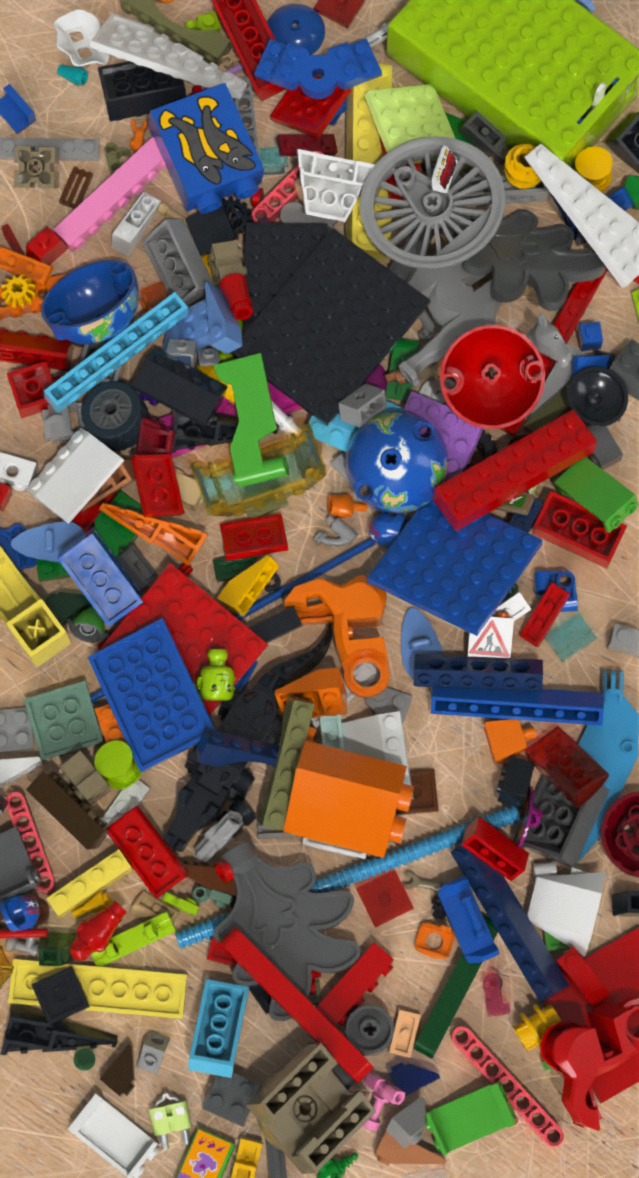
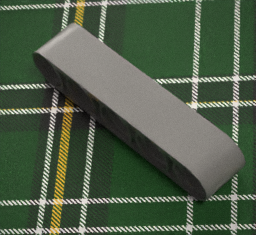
[235,76,259,156]

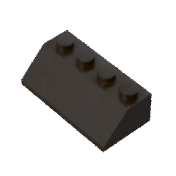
[26,771,110,850]

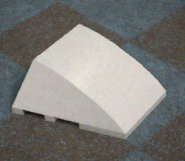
[297,149,375,222]
[527,872,606,957]

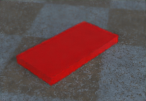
[107,805,189,899]

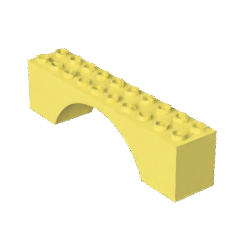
[0,546,71,668]

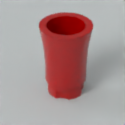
[219,273,253,320]

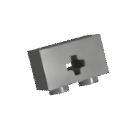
[338,384,387,427]

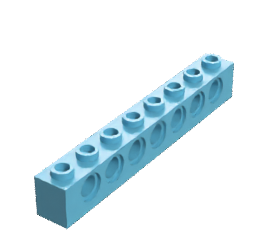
[44,292,188,414]

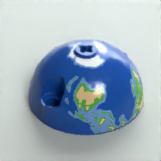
[41,260,139,345]
[346,411,448,514]

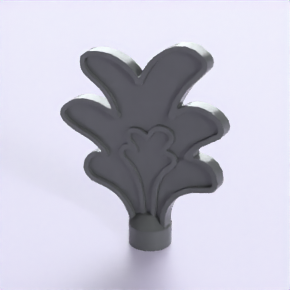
[440,207,606,311]
[214,840,361,1021]

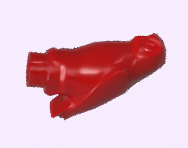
[69,900,127,961]

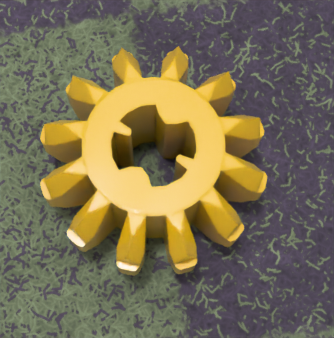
[1,273,36,309]

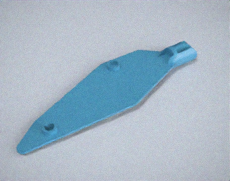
[573,670,639,862]

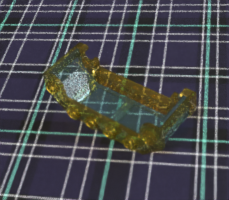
[190,423,327,517]

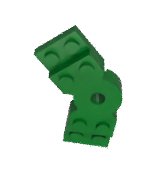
[37,491,143,582]

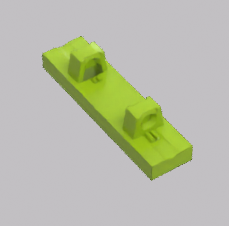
[91,911,177,967]

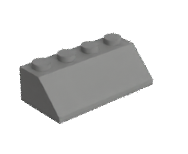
[142,219,215,306]

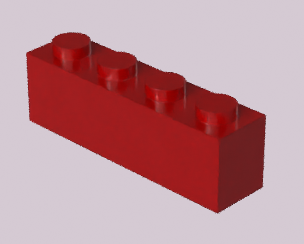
[316,942,394,1027]

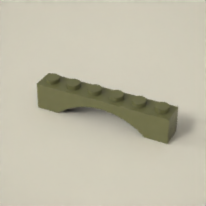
[120,0,232,67]
[257,695,315,830]

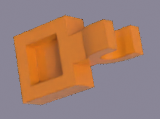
[130,120,148,154]

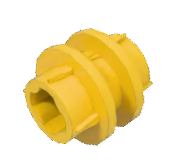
[504,144,541,189]
[512,1004,561,1052]

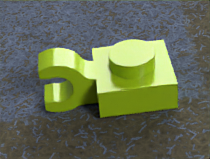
[185,11,221,33]

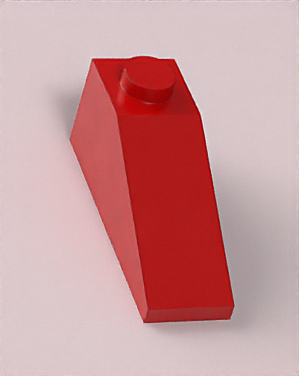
[556,947,614,1010]

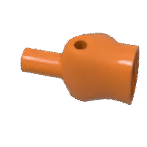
[327,494,368,518]

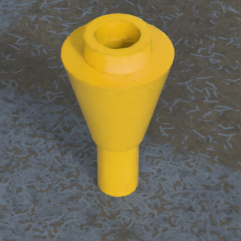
[72,890,112,919]

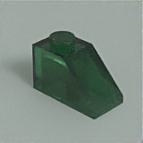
[45,592,91,627]

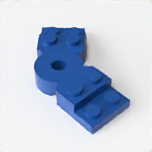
[254,38,382,99]

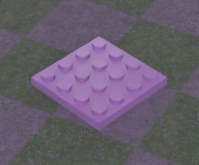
[387,391,484,482]

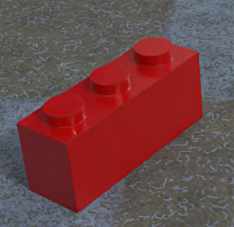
[461,817,529,881]

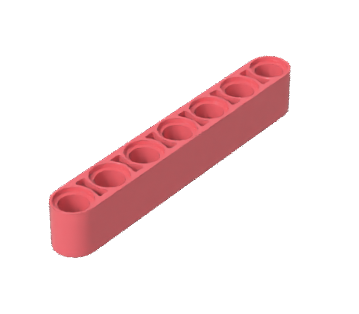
[451,1026,564,1147]

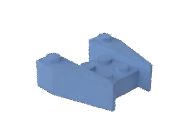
[163,282,243,369]

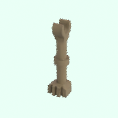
[403,872,444,893]

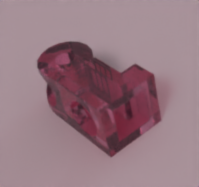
[483,973,511,1017]

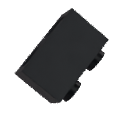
[496,756,535,809]

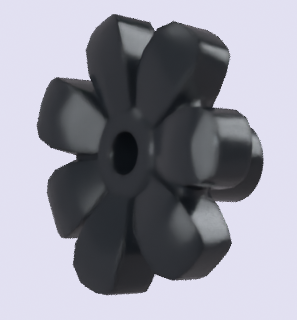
[431,896,446,919]

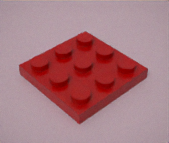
[270,75,351,138]

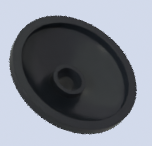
[567,367,628,427]

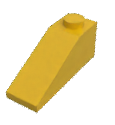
[217,555,279,617]

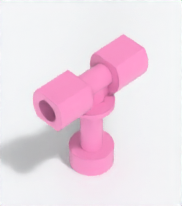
[363,1073,405,1131]

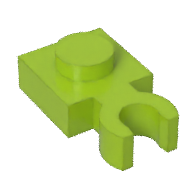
[162,892,200,917]

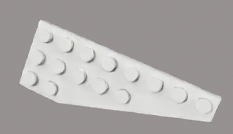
[90,13,248,99]
[524,144,639,288]

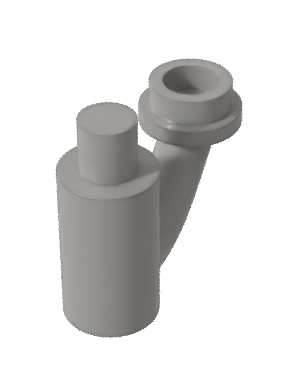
[314,515,358,547]

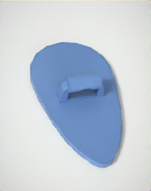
[11,521,85,562]
[401,608,444,678]

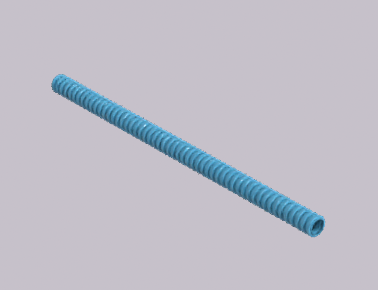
[175,805,520,950]

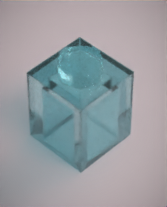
[260,147,289,175]

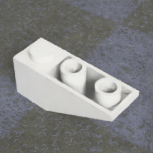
[111,192,161,257]

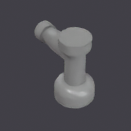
[5,926,39,957]

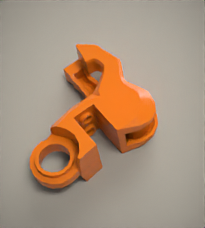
[284,575,390,698]

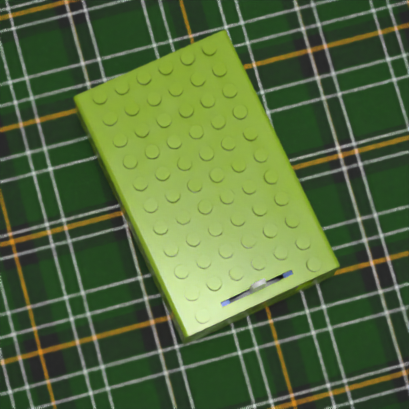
[387,0,639,169]

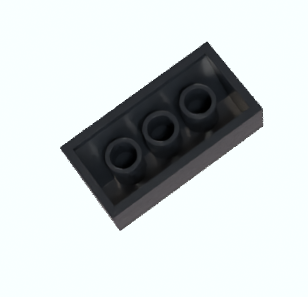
[131,348,228,427]

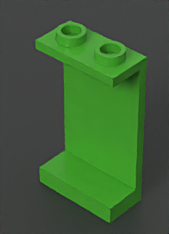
[554,457,639,533]
[425,1080,519,1156]

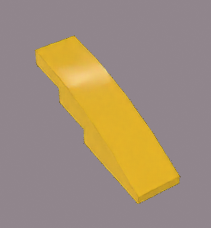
[231,1136,263,1178]

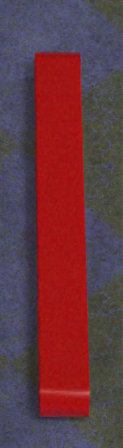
[219,927,374,1084]

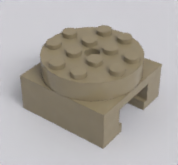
[246,1043,376,1174]

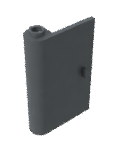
[0,826,42,903]

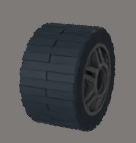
[81,381,150,451]

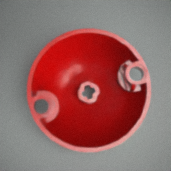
[440,325,545,429]

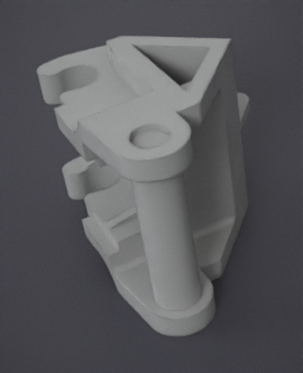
[41,401,88,442]

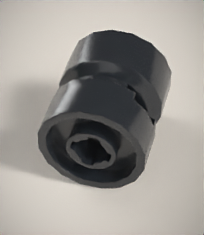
[216,798,256,839]

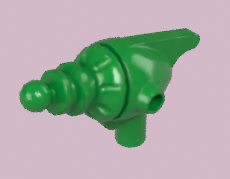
[316,1153,358,1178]

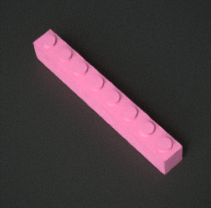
[53,137,167,253]

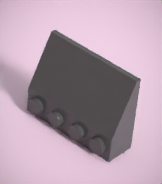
[513,765,609,868]

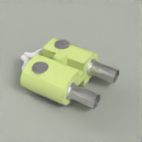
[149,1093,192,1150]

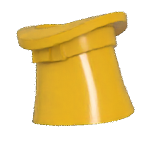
[574,146,613,192]

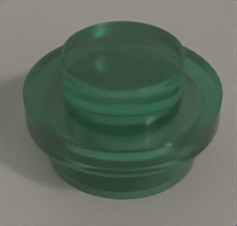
[73,1048,96,1071]

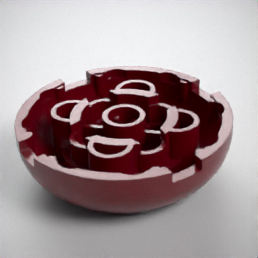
[601,792,639,878]

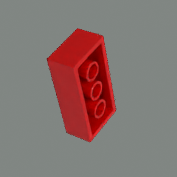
[531,491,627,569]

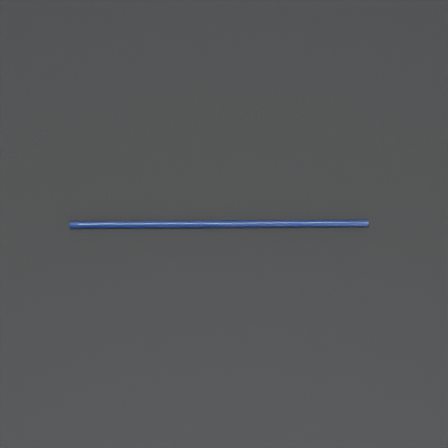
[90,538,376,703]

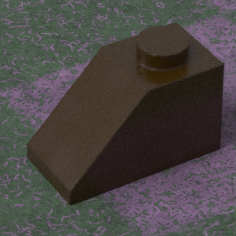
[100,1044,136,1097]

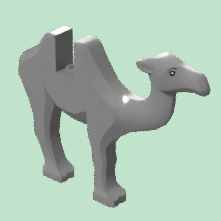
[399,255,572,388]

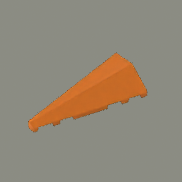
[99,503,208,565]

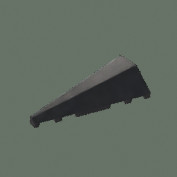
[170,410,278,453]
[0,1005,118,1055]

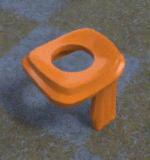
[415,922,455,959]

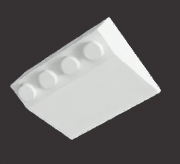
[26,428,124,524]
[342,711,414,799]

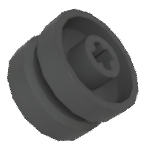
[345,1005,394,1056]

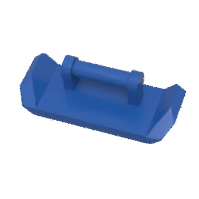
[437,876,499,963]

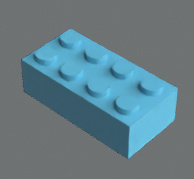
[188,979,249,1078]

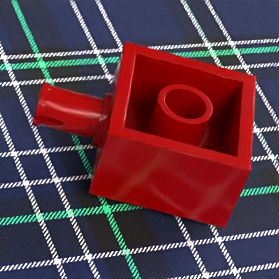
[6,361,65,418]

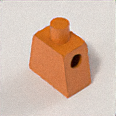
[483,719,536,765]

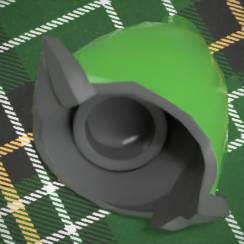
[67,605,110,643]

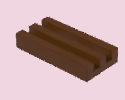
[59,166,93,209]

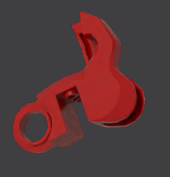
[540,997,639,1131]

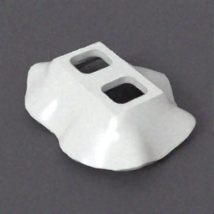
[53,10,109,67]

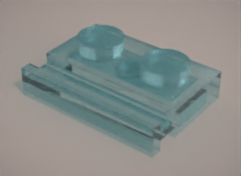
[545,613,597,662]

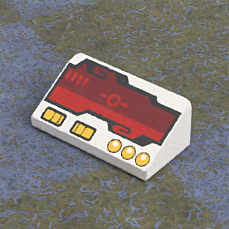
[432,145,457,193]

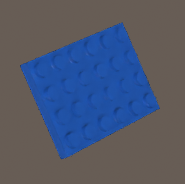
[88,618,217,773]

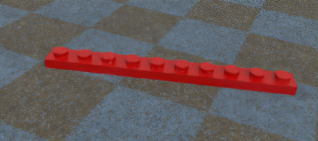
[500,267,608,437]

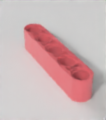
[252,151,324,223]
[6,792,56,894]

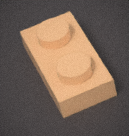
[389,1010,421,1059]

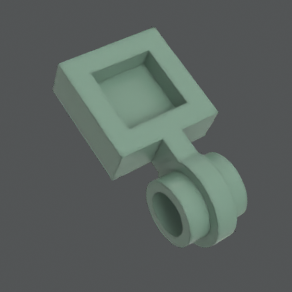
[192,885,235,909]

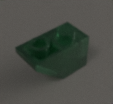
[38,932,77,966]

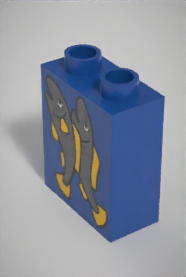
[148,83,264,214]

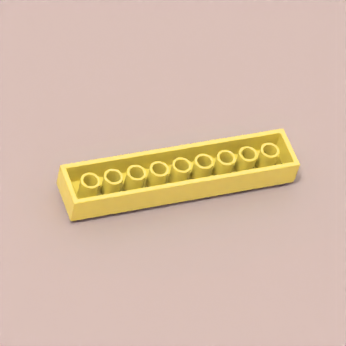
[345,64,392,262]

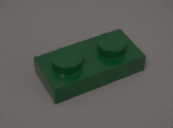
[213,556,256,582]

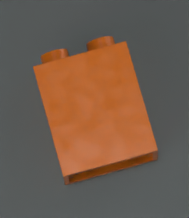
[283,740,414,858]

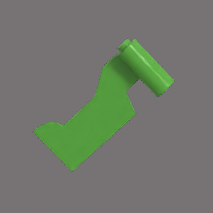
[213,353,289,487]

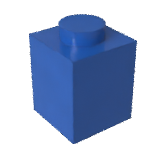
[577,321,603,352]

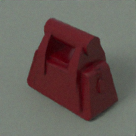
[136,417,175,455]

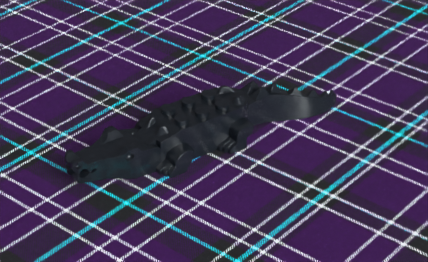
[164,624,333,852]

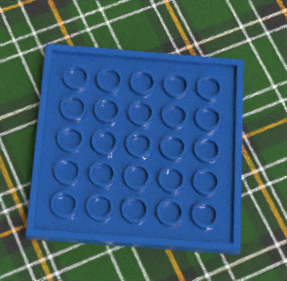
[367,499,542,636]

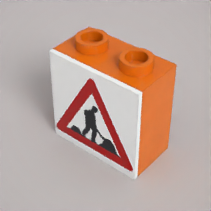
[467,612,514,658]

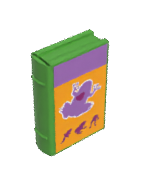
[177,1128,236,1178]

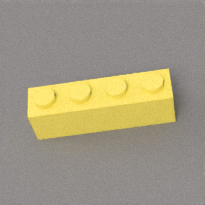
[46,849,133,920]

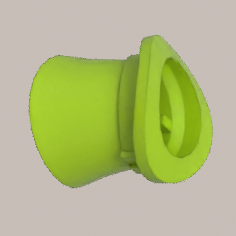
[94,740,143,790]

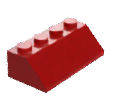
[0,328,74,372]

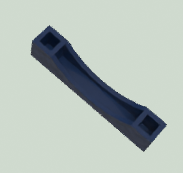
[196,729,280,767]

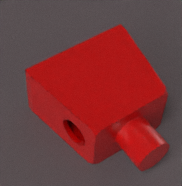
[26,227,68,265]

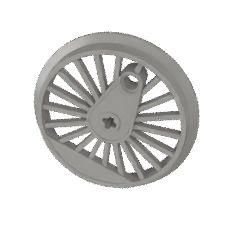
[360,137,506,269]

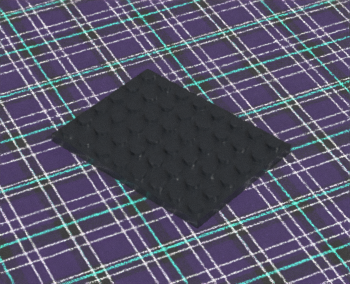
[230,228,431,427]

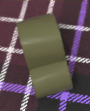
[104,143,132,175]

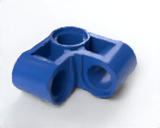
[534,571,578,612]

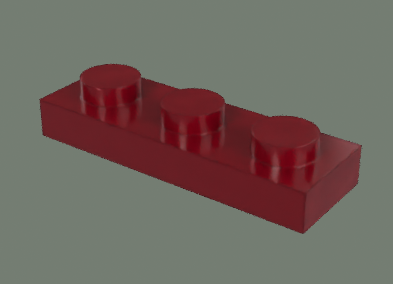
[276,134,338,156]

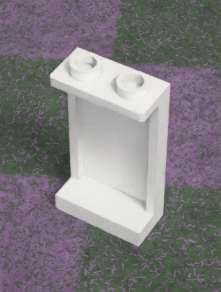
[68,1093,159,1178]

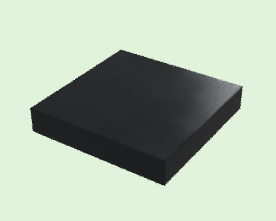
[185,202,238,256]
[31,967,90,1026]

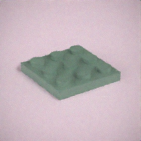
[24,681,104,761]

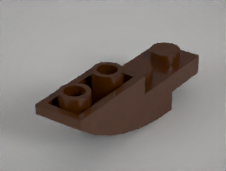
[182,861,237,899]

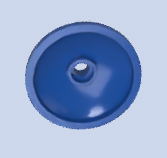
[268,4,325,56]

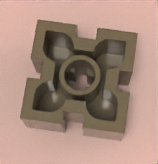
[14,146,59,188]
[207,240,247,288]
[60,751,111,806]

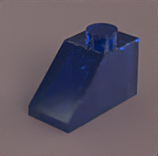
[388,1062,440,1096]

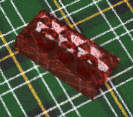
[524,726,609,809]

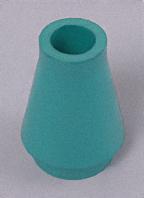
[57,64,88,86]

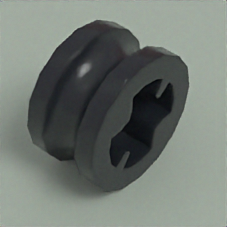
[264,573,281,593]

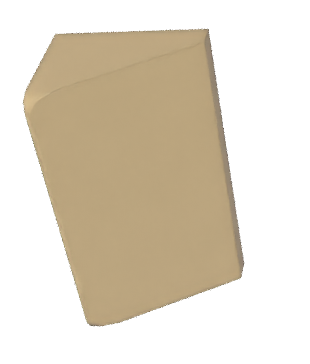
[130,890,180,923]

